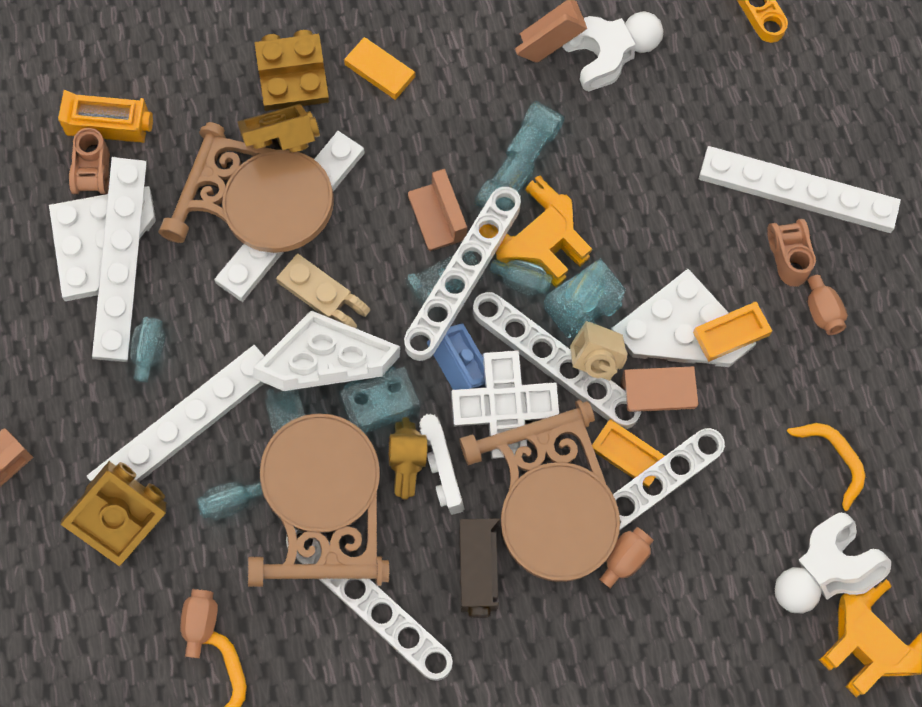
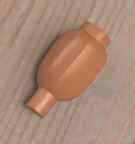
[807,275,848,335]
[599,527,654,588]
[180,589,218,659]

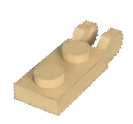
[276,253,370,328]

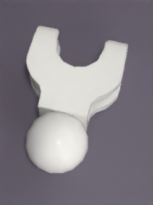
[562,11,664,92]
[775,512,891,614]

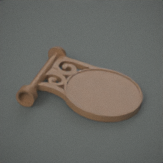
[159,122,334,253]
[459,400,620,582]
[248,414,389,587]

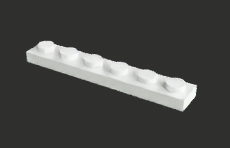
[214,131,365,302]
[698,146,901,233]
[92,157,146,362]
[87,345,264,482]

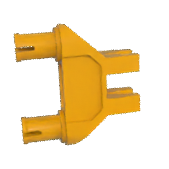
[479,175,592,288]
[819,579,922,697]

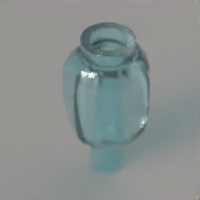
[490,259,553,296]
[562,261,607,319]
[130,317,166,382]
[196,482,263,520]

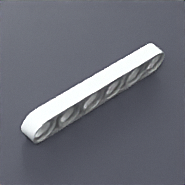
[404,187,521,361]
[473,292,641,429]
[613,428,725,531]
[286,528,453,681]

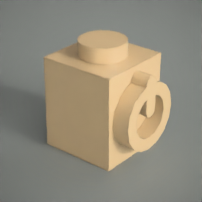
[570,321,627,381]

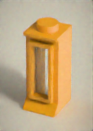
[58,90,153,143]

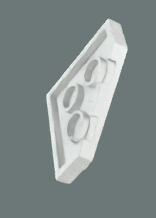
[49,186,156,301]
[611,269,756,367]
[253,311,400,391]

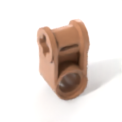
[69,128,110,195]
[768,219,816,286]

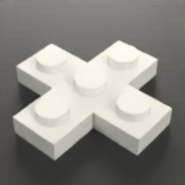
[451,350,559,459]

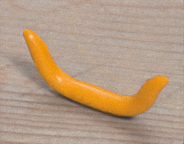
[787,423,865,511]
[203,631,247,707]

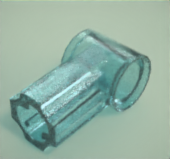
[506,100,565,168]
[475,153,535,211]

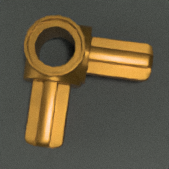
[389,417,427,500]

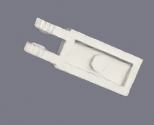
[419,413,465,515]

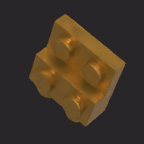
[255,30,329,111]
[237,104,320,152]
[61,461,167,567]

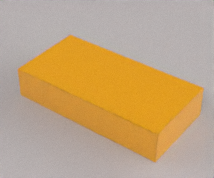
[344,37,415,100]
[693,302,772,362]
[592,419,665,488]

